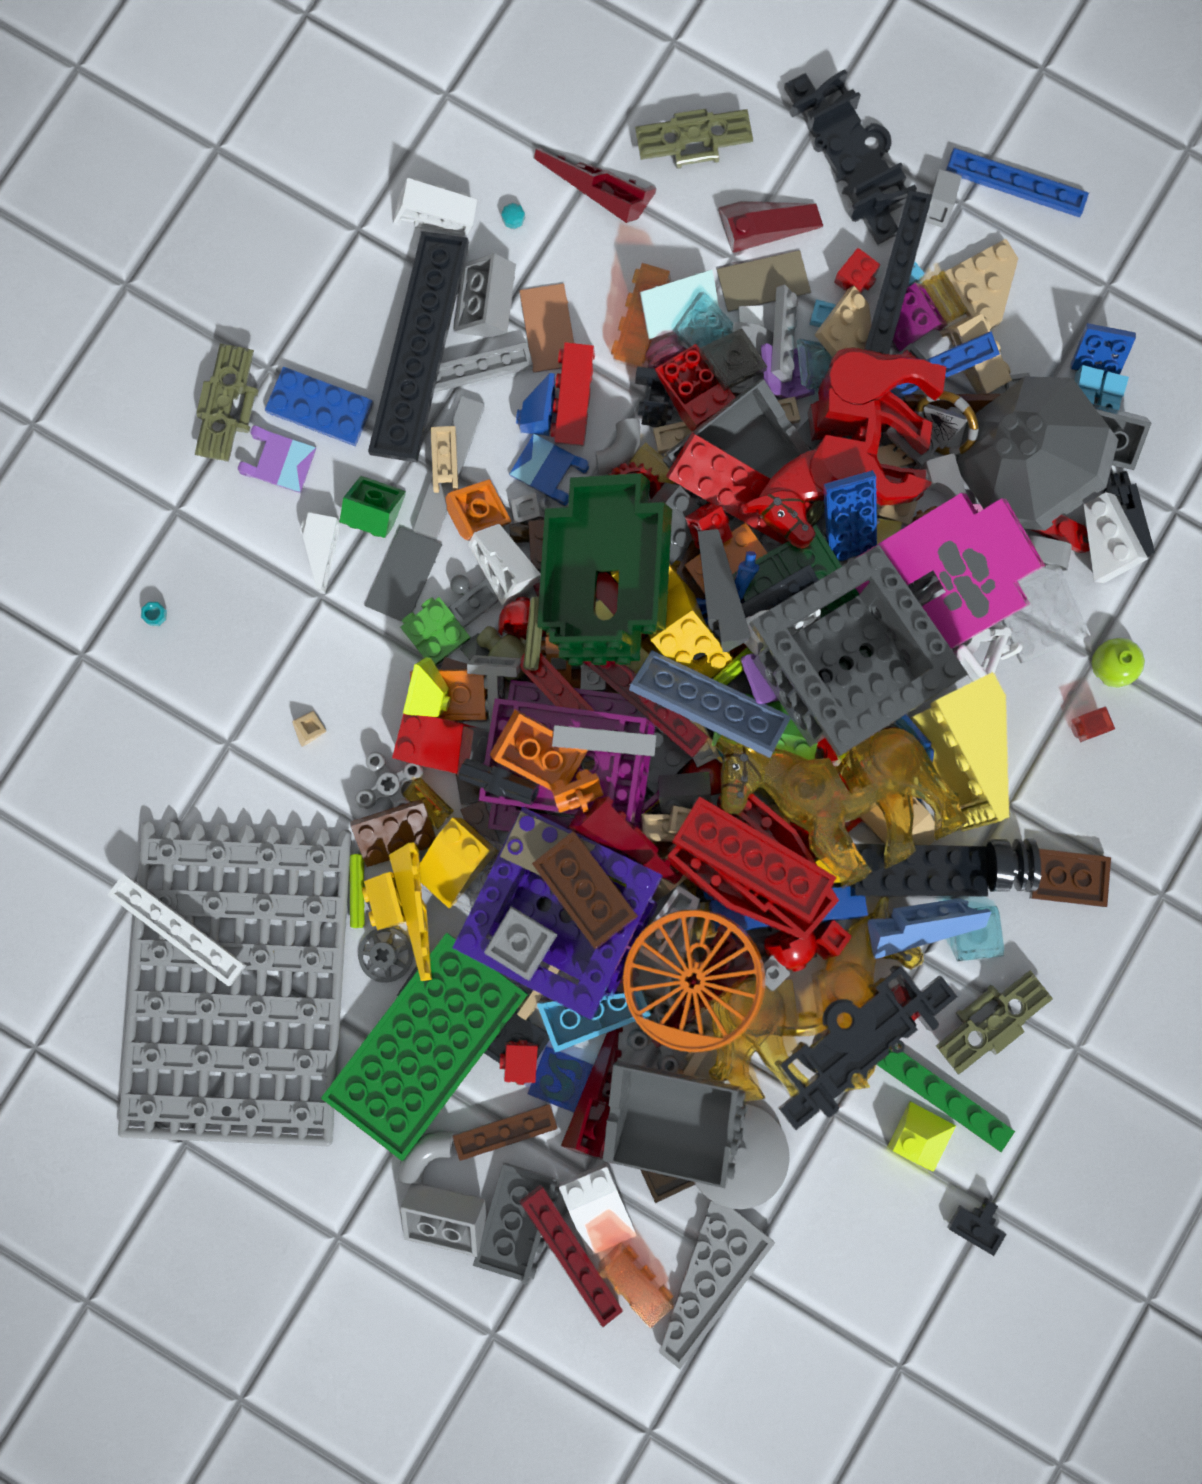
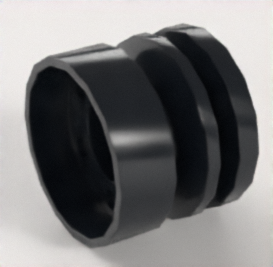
[985,838,1041,892]

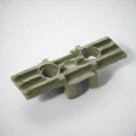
[635,109,753,169]
[195,343,259,462]
[936,970,1053,1075]

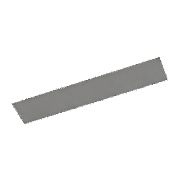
[552,726,656,756]

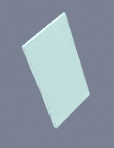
[640,269,720,339]

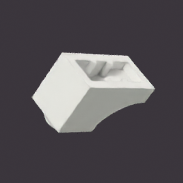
[921,453,966,500]

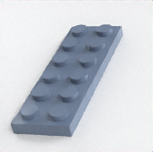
[629,650,790,758]

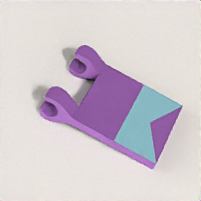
[238,426,316,493]

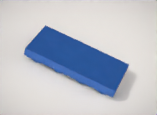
[823,470,877,561]

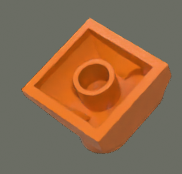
[445,479,511,541]

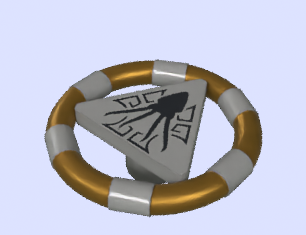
[915,390,979,456]

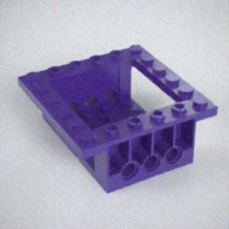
[452,807,663,1020]

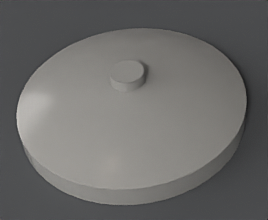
[693,1103,790,1209]

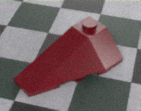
[718,201,823,253]

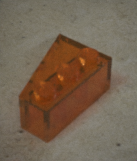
[598,1242,674,1329]

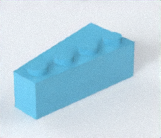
[537,990,653,1053]

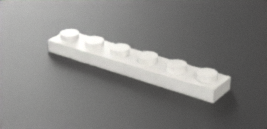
[107,874,246,986]

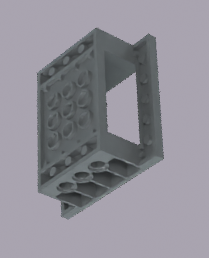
[749,545,968,757]

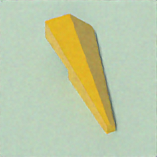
[389,843,432,981]

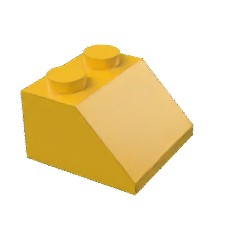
[362,872,406,930]

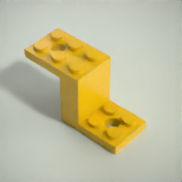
[611,564,734,678]

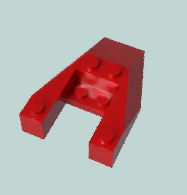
[667,779,839,940]

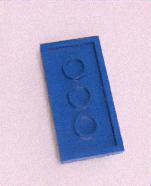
[265,367,374,447]

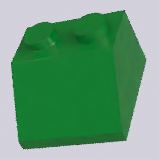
[339,476,406,538]

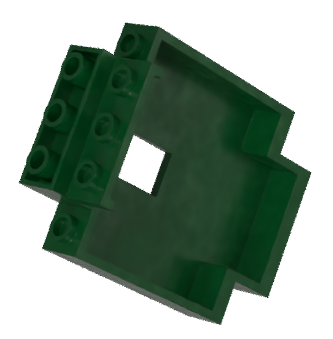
[537,473,672,666]

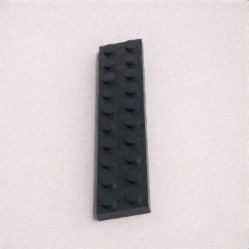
[368,231,469,463]

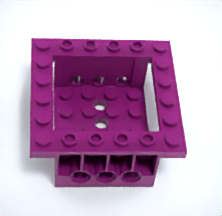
[479,680,656,839]

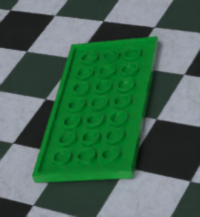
[321,932,528,1161]

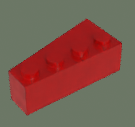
[551,342,595,447]

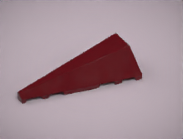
[534,148,657,223]
[568,796,683,884]
[651,925,755,1048]
[561,1027,623,1161]

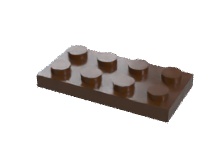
[532,831,638,949]

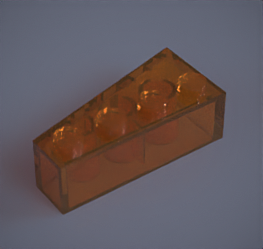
[611,263,671,368]

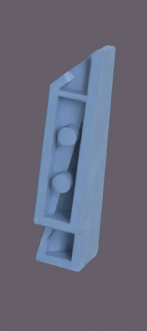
[868,898,991,959]

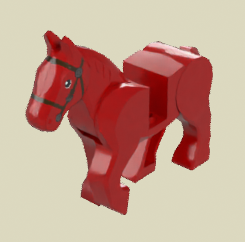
[742,347,946,548]

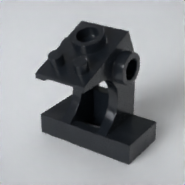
[635,366,673,427]

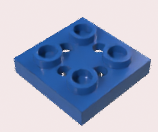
[1071,323,1136,375]

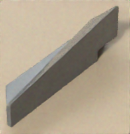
[698,529,751,652]

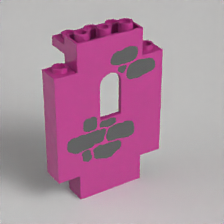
[856,493,1045,649]

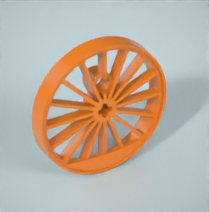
[623,909,765,1052]

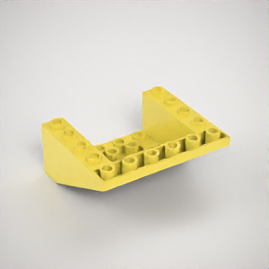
[910,672,1009,832]

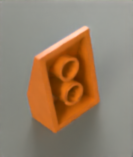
[490,709,588,791]

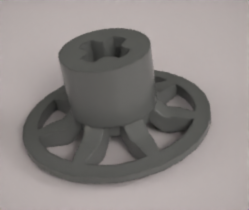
[358,928,413,982]

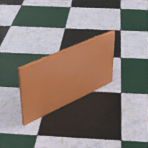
[519,283,574,373]

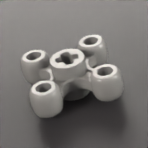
[355,752,424,809]
[627,998,699,1073]

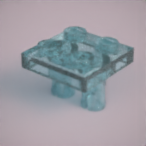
[673,292,734,361]

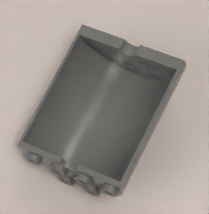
[662,378,810,524]
[603,1061,747,1188]

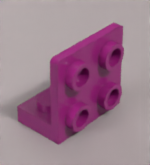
[893,283,948,351]

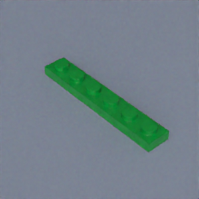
[876,1047,1015,1153]

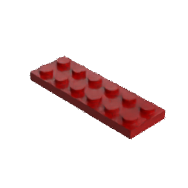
[666,432,812,544]
[672,796,837,924]

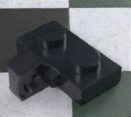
[947,1198,1007,1256]

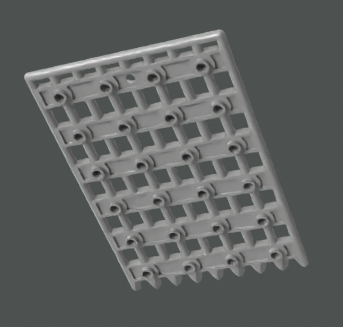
[118,821,351,1147]

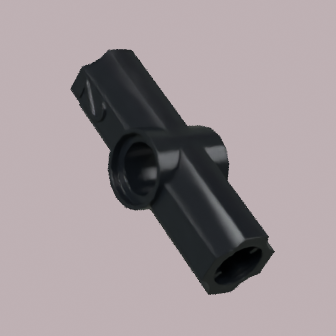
[459,758,540,805]

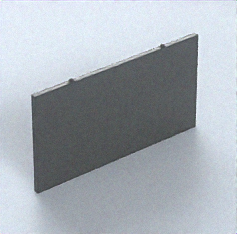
[365,527,442,622]

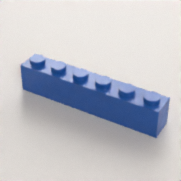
[709,882,868,934]

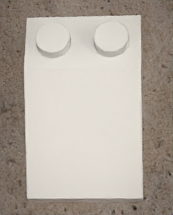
[559,1162,637,1256]

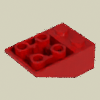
[655,344,736,432]

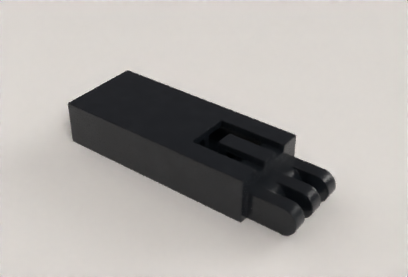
[1102,471,1155,557]

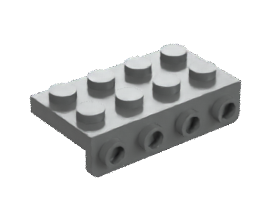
[473,1163,560,1285]

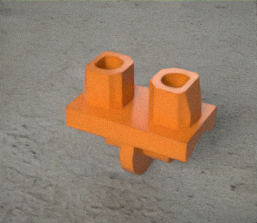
[552,769,603,813]

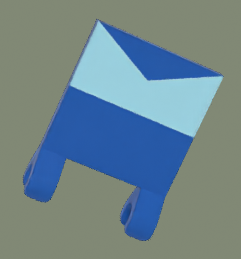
[509,434,590,506]

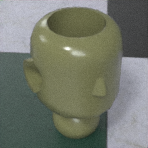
[476,626,526,682]

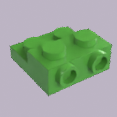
[400,597,471,666]

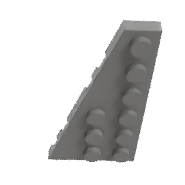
[659,1200,775,1369]

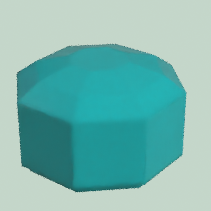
[501,203,525,229]
[141,602,167,626]

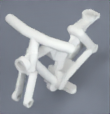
[916,580,1023,682]

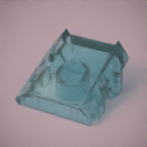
[797,339,833,393]
[950,906,1004,961]

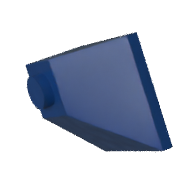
[516,373,556,436]

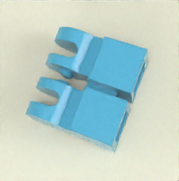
[1074,365,1129,410]

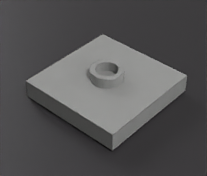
[484,907,557,981]

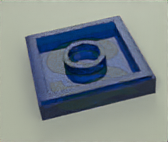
[527,1045,593,1113]

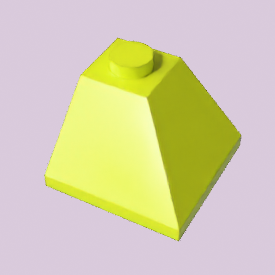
[403,657,451,717]
[887,1101,956,1172]

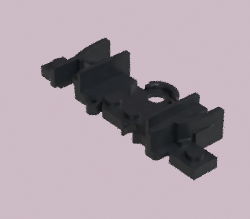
[784,69,917,245]
[774,966,958,1130]

